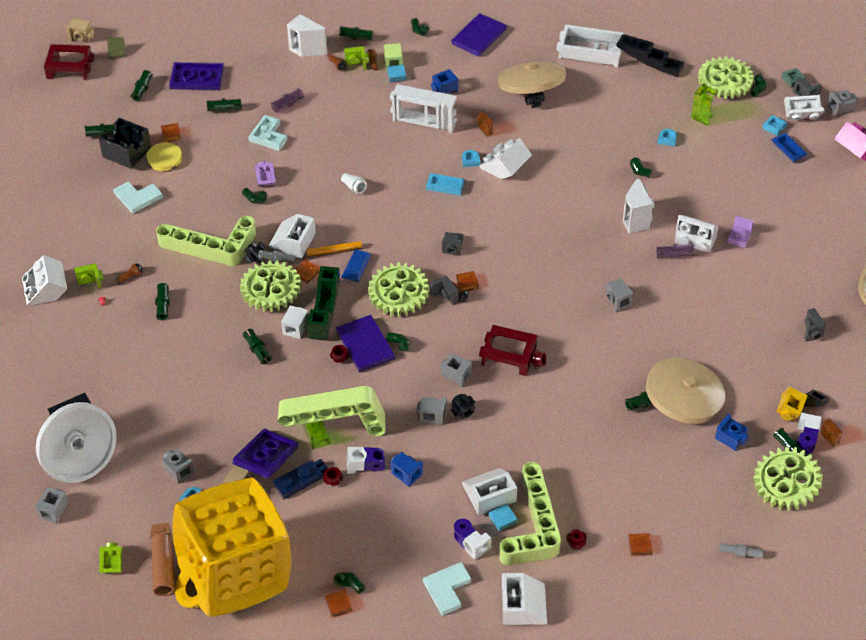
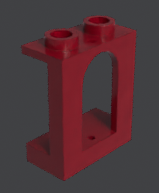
[44,44,94,81]
[479,325,538,376]

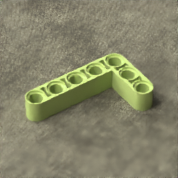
[156,216,256,266]
[278,386,386,436]
[500,462,561,565]

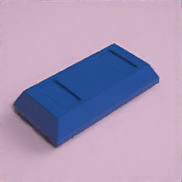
[772,133,807,162]
[341,249,372,282]

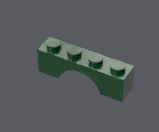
[307,266,341,340]

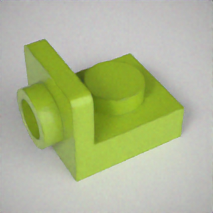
[344,46,369,70]
[74,263,104,289]
[99,543,124,574]

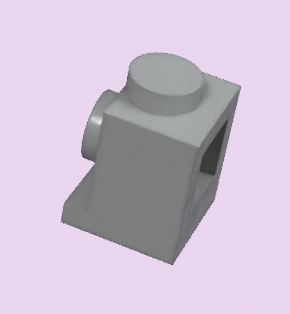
[828,90,857,116]
[605,278,633,312]
[440,353,472,387]
[416,397,447,425]
[162,449,195,484]
[35,487,69,524]

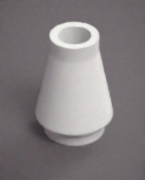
[341,173,367,194]

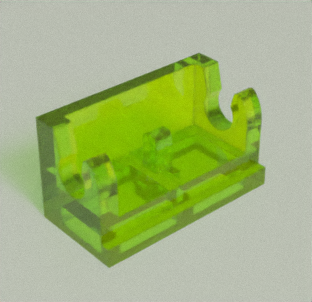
[691,83,716,126]
[302,421,331,449]

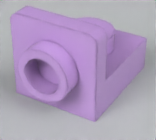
[255,161,276,187]
[727,216,753,248]

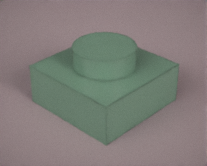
[781,68,806,88]

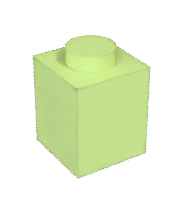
[384,43,403,71]

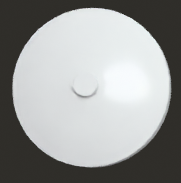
[36,402,117,483]

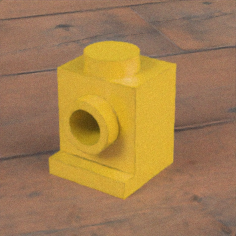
[776,386,807,421]

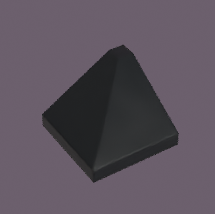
[803,389,830,407]

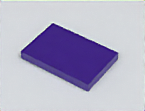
[451,13,506,57]
[169,62,224,91]
[336,315,395,372]
[232,428,299,479]

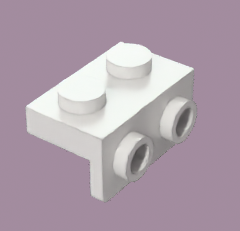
[784,95,824,121]

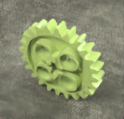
[698,56,754,99]
[240,260,301,312]
[368,262,430,317]
[753,447,822,511]

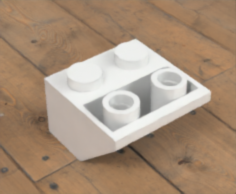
[287,14,327,57]
[479,138,532,179]
[623,179,654,234]
[267,214,316,259]
[675,215,718,253]
[22,255,67,306]
[462,468,517,516]
[501,573,547,625]

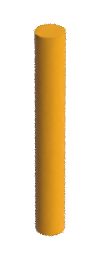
[307,241,362,256]

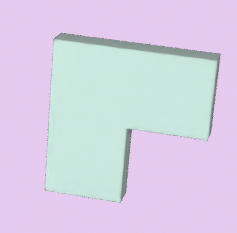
[248,115,288,151]
[113,181,163,214]
[423,562,471,616]

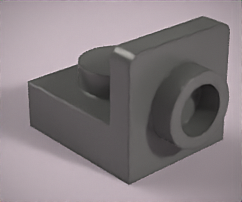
[793,77,822,96]
[442,232,463,255]
[430,275,459,305]
[804,308,826,342]

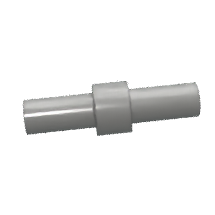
[259,250,295,263]
[719,543,763,558]

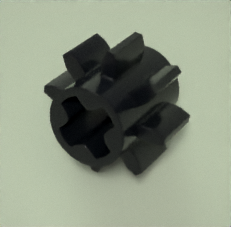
[524,91,545,108]
[244,241,266,264]
[451,394,475,418]

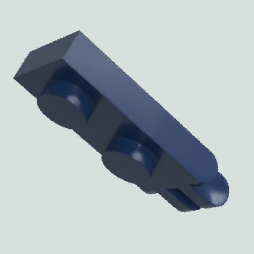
[273,459,328,500]

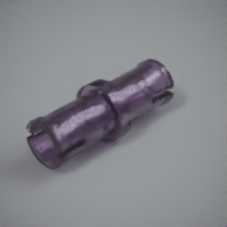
[270,88,304,112]
[656,243,695,259]

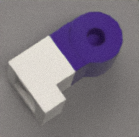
[797,413,821,455]
[346,447,385,474]
[454,518,491,560]

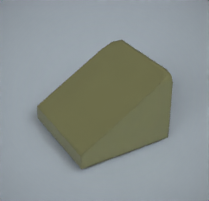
[107,37,125,58]

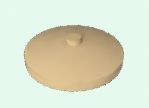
[497,61,566,94]
[646,358,725,424]

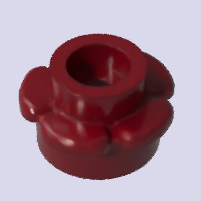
[330,345,349,363]
[531,349,547,368]
[323,467,343,486]
[566,529,587,550]

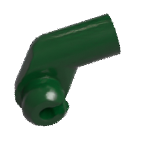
[411,18,429,36]
[750,74,767,97]
[630,157,652,178]
[242,188,268,203]
[386,332,411,352]
[333,572,365,594]

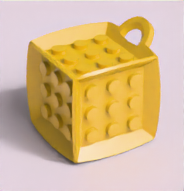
[172,477,291,617]

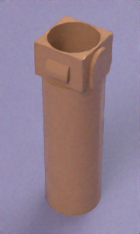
[150,523,174,596]

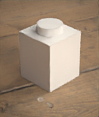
[281,305,308,339]

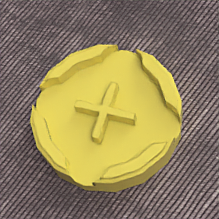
[147,142,182,171]

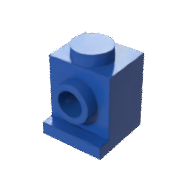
[431,69,458,94]
[715,414,749,451]
[391,452,423,487]

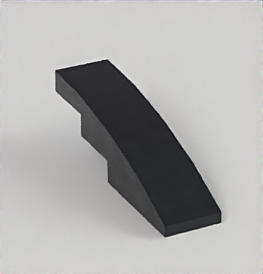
[616,34,684,77]

